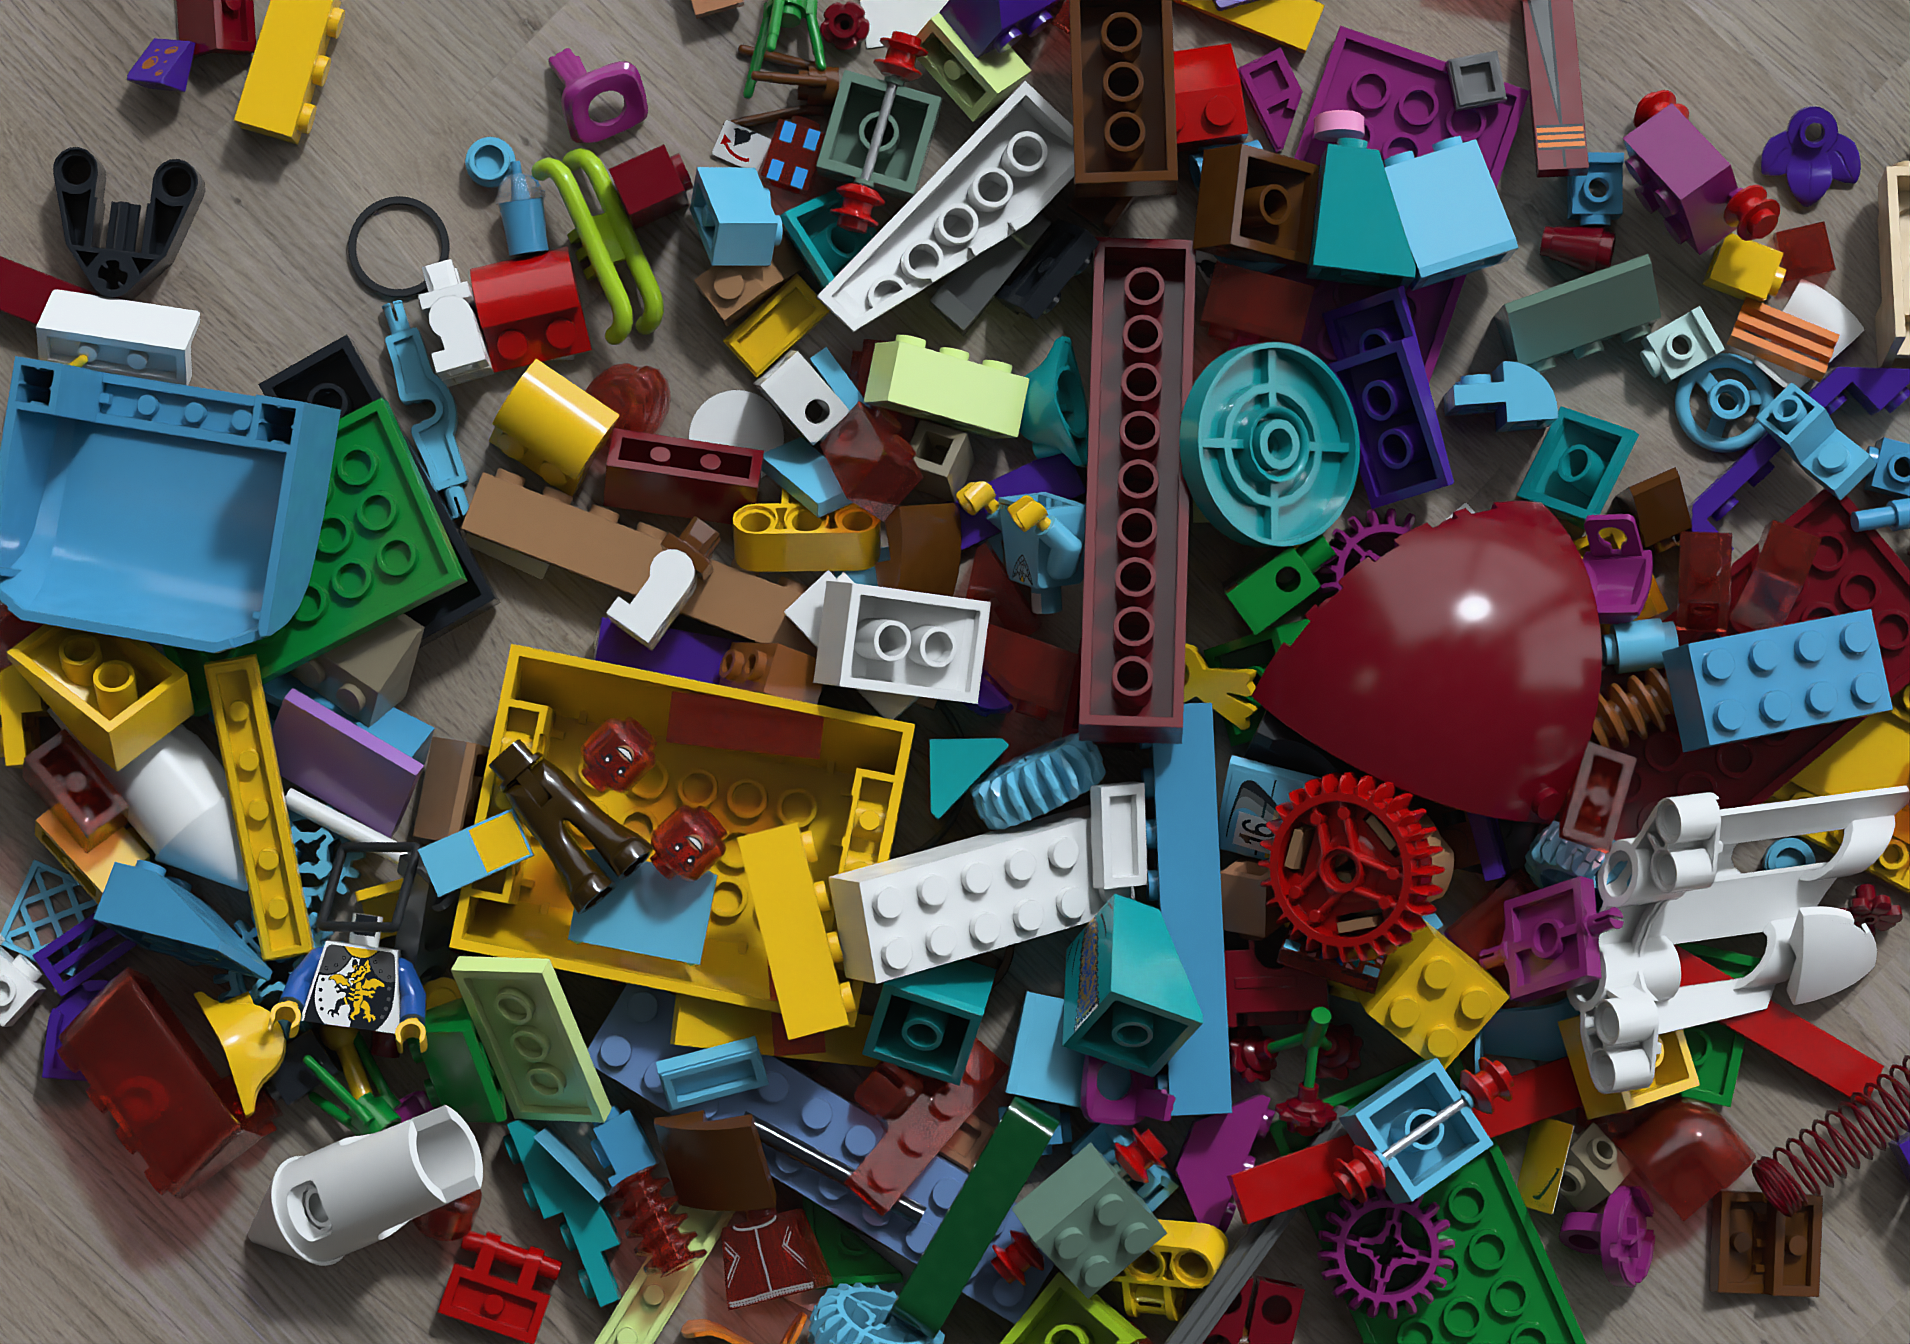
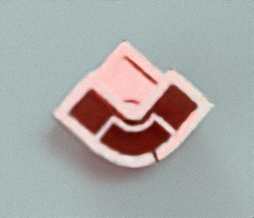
[1611,1097,1756,1222]

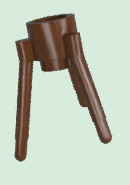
[723,44,839,128]

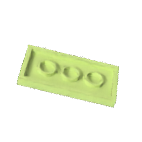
[451,956,612,1123]

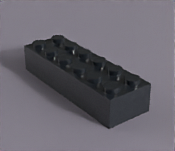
[258,334,501,649]

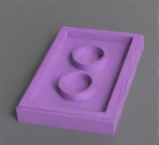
[272,688,424,838]

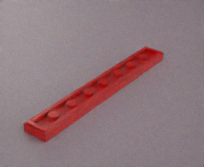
[1227,1056,1583,1225]

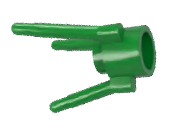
[743,0,826,99]
[303,1031,402,1136]

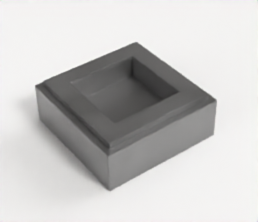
[1446,50,1507,111]

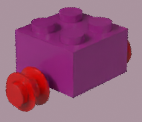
[1623,90,1780,255]

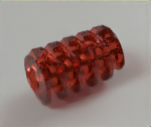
[606,1163,707,1278]

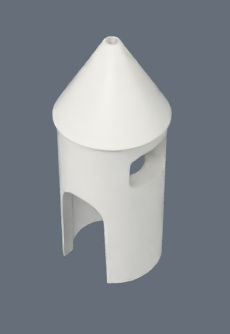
[47,707,249,892]
[248,1105,483,1266]

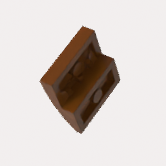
[875,503,962,597]
[654,1110,777,1211]
[1709,1190,1823,1297]

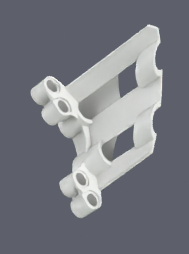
[1566,786,1910,1094]

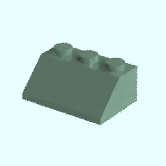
[1493,254,1661,373]

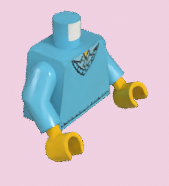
[956,481,1086,614]

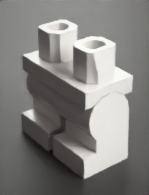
[418,259,495,387]

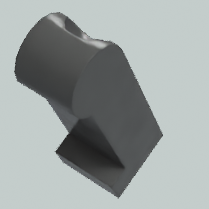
[929,212,1053,336]
[392,853,461,983]

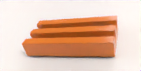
[1727,297,1840,382]

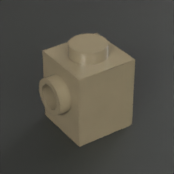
[901,419,975,503]

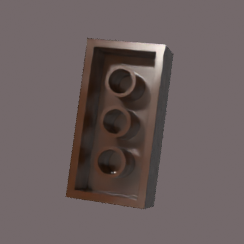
[1069,0,1178,198]

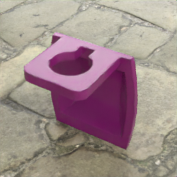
[1582,514,1653,624]

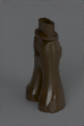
[489,739,654,914]

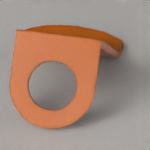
[681,1312,807,1344]

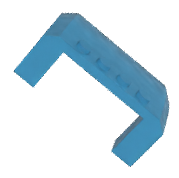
[0,356,341,653]

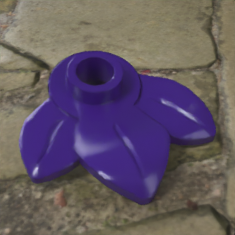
[1761,106,1861,207]

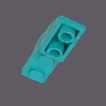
[503,1119,623,1307]

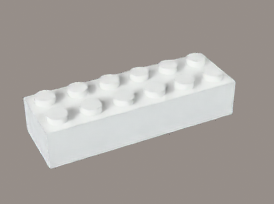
[829,805,1136,984]

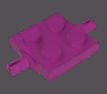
[1479,876,1624,1003]

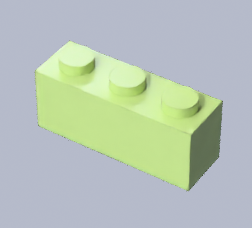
[864,335,1029,439]

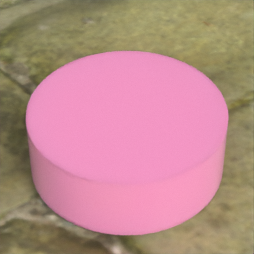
[1314,110,1365,142]

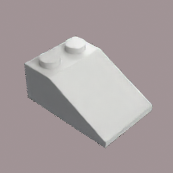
[813,581,991,704]

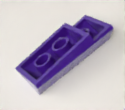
[1322,285,1454,509]

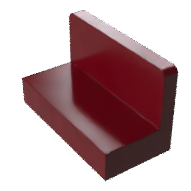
[176,0,256,59]

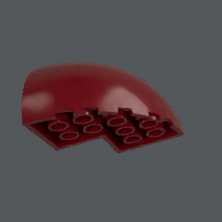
[1251,501,1602,824]

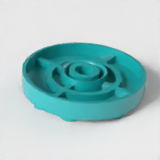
[1179,342,1360,548]

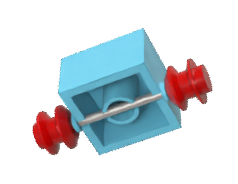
[1331,1057,1514,1204]

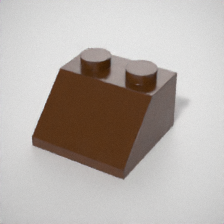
[1193,144,1320,265]

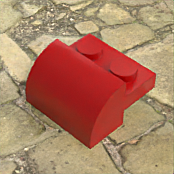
[470,246,592,373]

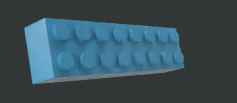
[1139,703,1232,1116]

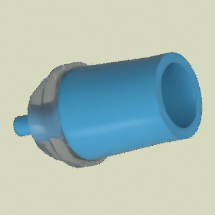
[495,161,549,257]

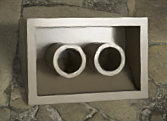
[288,614,425,727]

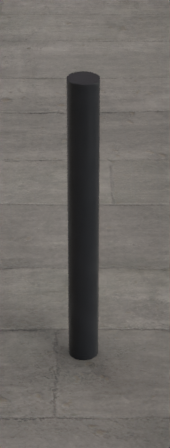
[744,1111,927,1225]

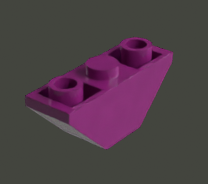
[1174,1093,1275,1233]

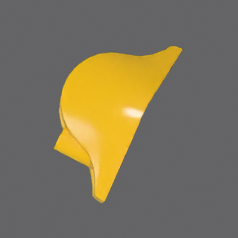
[194,991,286,1118]

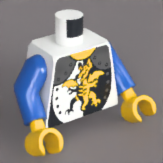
[268,913,428,1053]

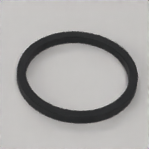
[348,196,450,297]

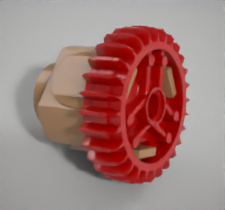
[1257,771,1454,963]

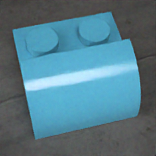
[1443,361,1558,432]

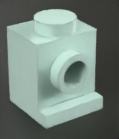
[1640,306,1725,385]

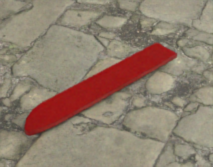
[1673,944,1884,1106]

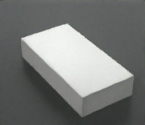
[1090,781,1148,889]

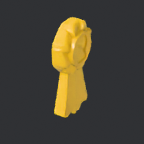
[1184,643,1258,730]

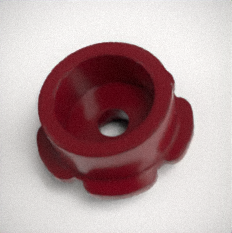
[820,1,870,51]

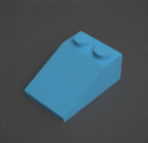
[93,860,272,981]

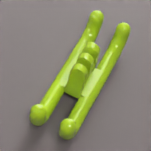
[531,148,664,345]

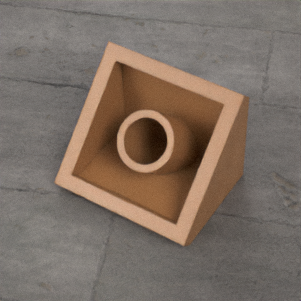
[413,737,490,841]

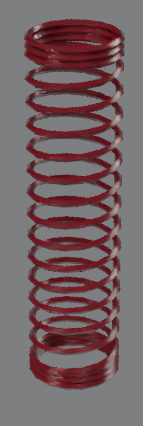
[1751,1055,1910,1217]

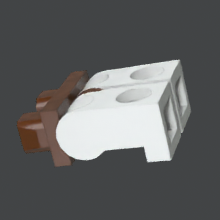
[606,516,721,651]

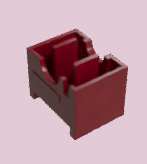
[1224,939,1328,1027]

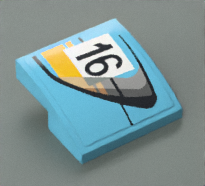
[1218,755,1321,860]

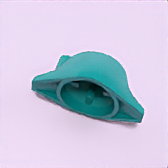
[1019,336,1089,467]

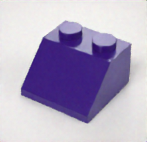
[939,0,1060,58]

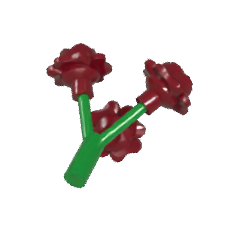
[1229,1007,1364,1136]

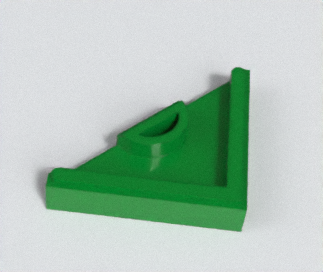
[802,1196,903,1290]

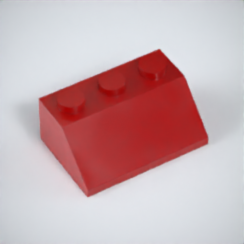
[1174,43,1249,153]

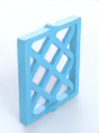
[0,859,98,977]

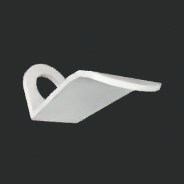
[1753,279,1864,388]

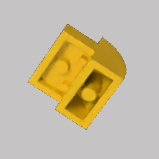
[489,359,620,496]
[0,665,50,770]

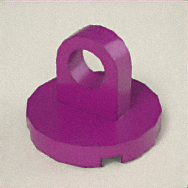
[1559,1185,1655,1288]

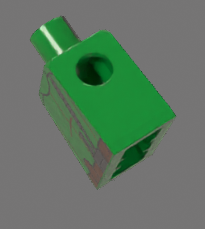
[1221,534,1338,635]

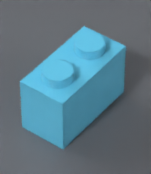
[690,167,783,266]

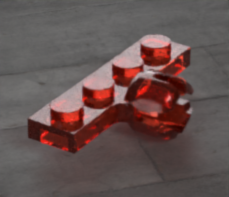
[844,1038,1010,1216]

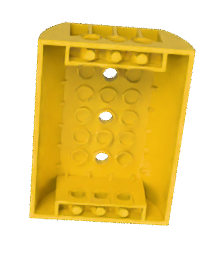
[449,644,915,1028]

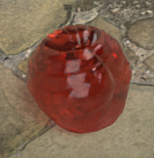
[585,363,671,449]

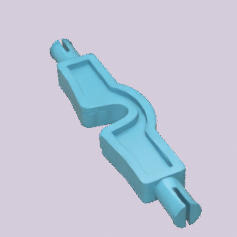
[382,300,469,520]

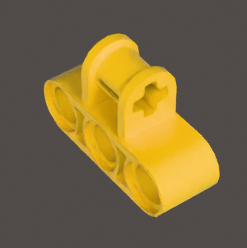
[733,488,881,572]
[1111,1219,1229,1321]

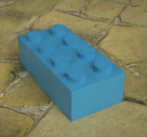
[1662,609,1893,752]

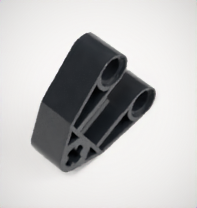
[53,147,205,301]

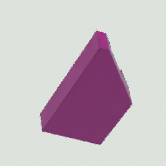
[1237,47,1303,153]

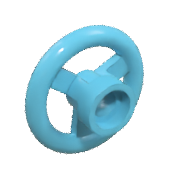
[1675,353,1774,453]

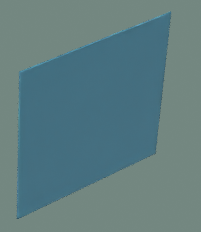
[534,1126,612,1202]

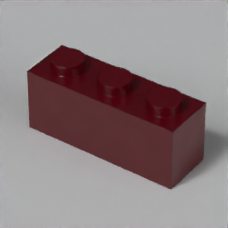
[603,428,764,525]

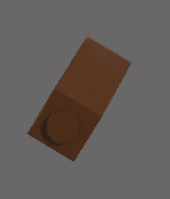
[1615,467,1692,554]

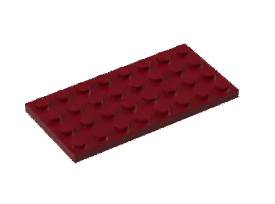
[1567,488,1910,841]

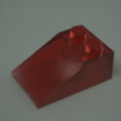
[982,623,1079,722]

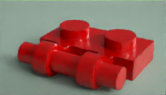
[438,1229,563,1344]

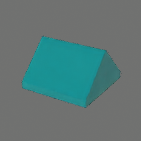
[780,189,878,290]
[1517,406,1639,530]
[929,738,1009,821]

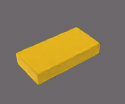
[723,273,831,379]

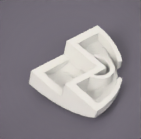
[1786,906,1877,1005]

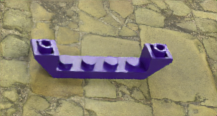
[1684,367,1910,587]

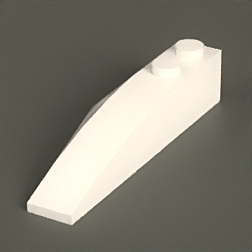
[816,81,1074,333]

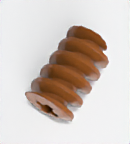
[1586,667,1676,758]

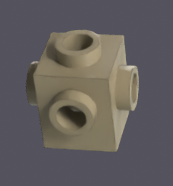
[1559,1122,1634,1212]

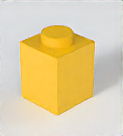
[1702,233,1786,303]

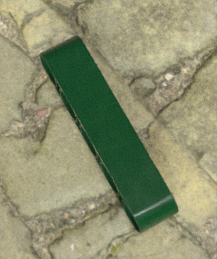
[889,1095,1060,1339]

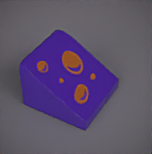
[126,38,195,92]

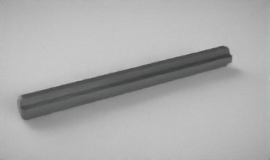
[1164,1105,1350,1344]

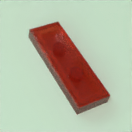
[666,691,824,760]

